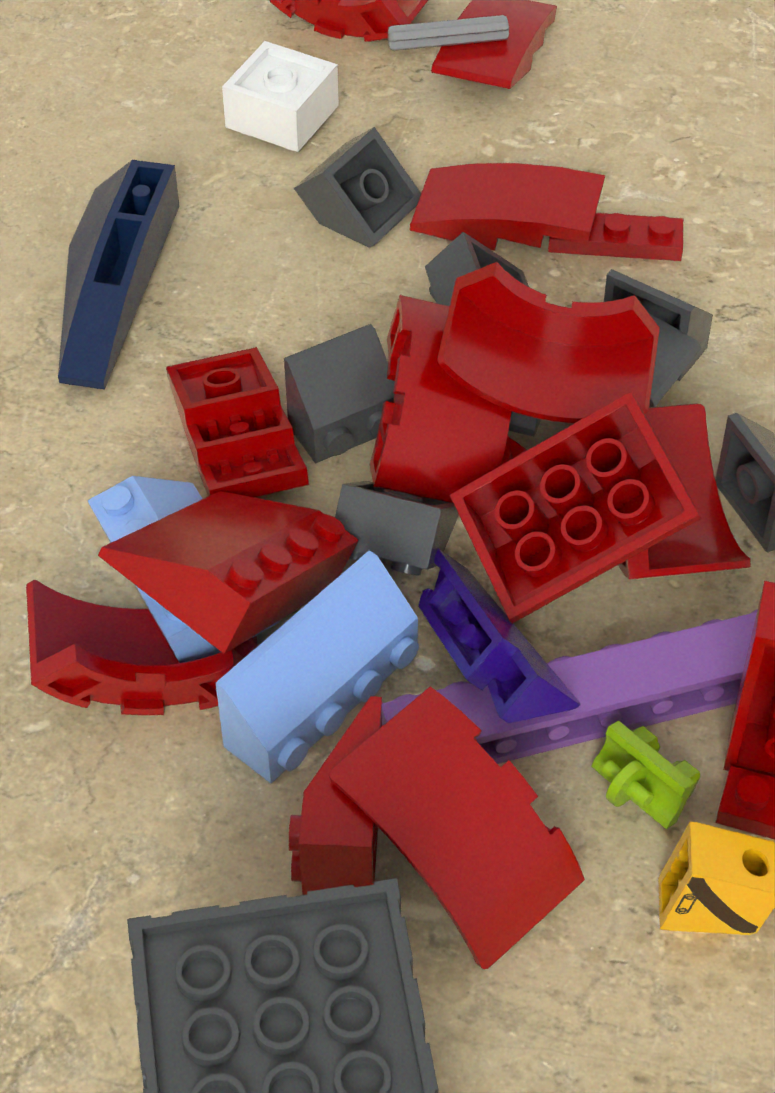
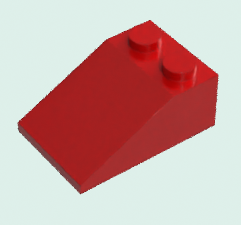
[289,696,382,895]

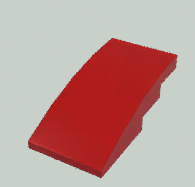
[431,0,557,89]
[410,163,606,251]
[166,347,309,497]

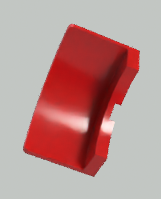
[269,0,428,41]
[438,262,660,424]
[369,295,512,503]
[619,403,751,579]
[26,580,258,715]
[329,686,585,969]

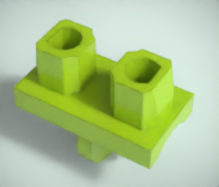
[591,721,701,829]

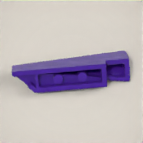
[418,548,581,724]

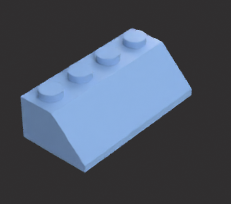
[87,476,280,663]
[216,550,419,783]

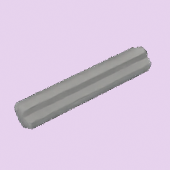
[388,15,509,51]

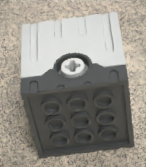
[127,878,439,1093]

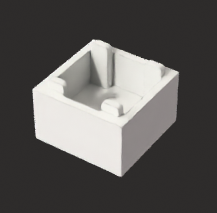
[222,41,339,152]

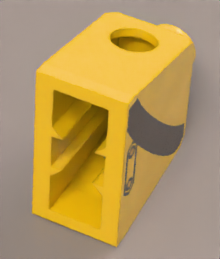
[658,821,775,935]

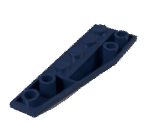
[58,160,179,390]

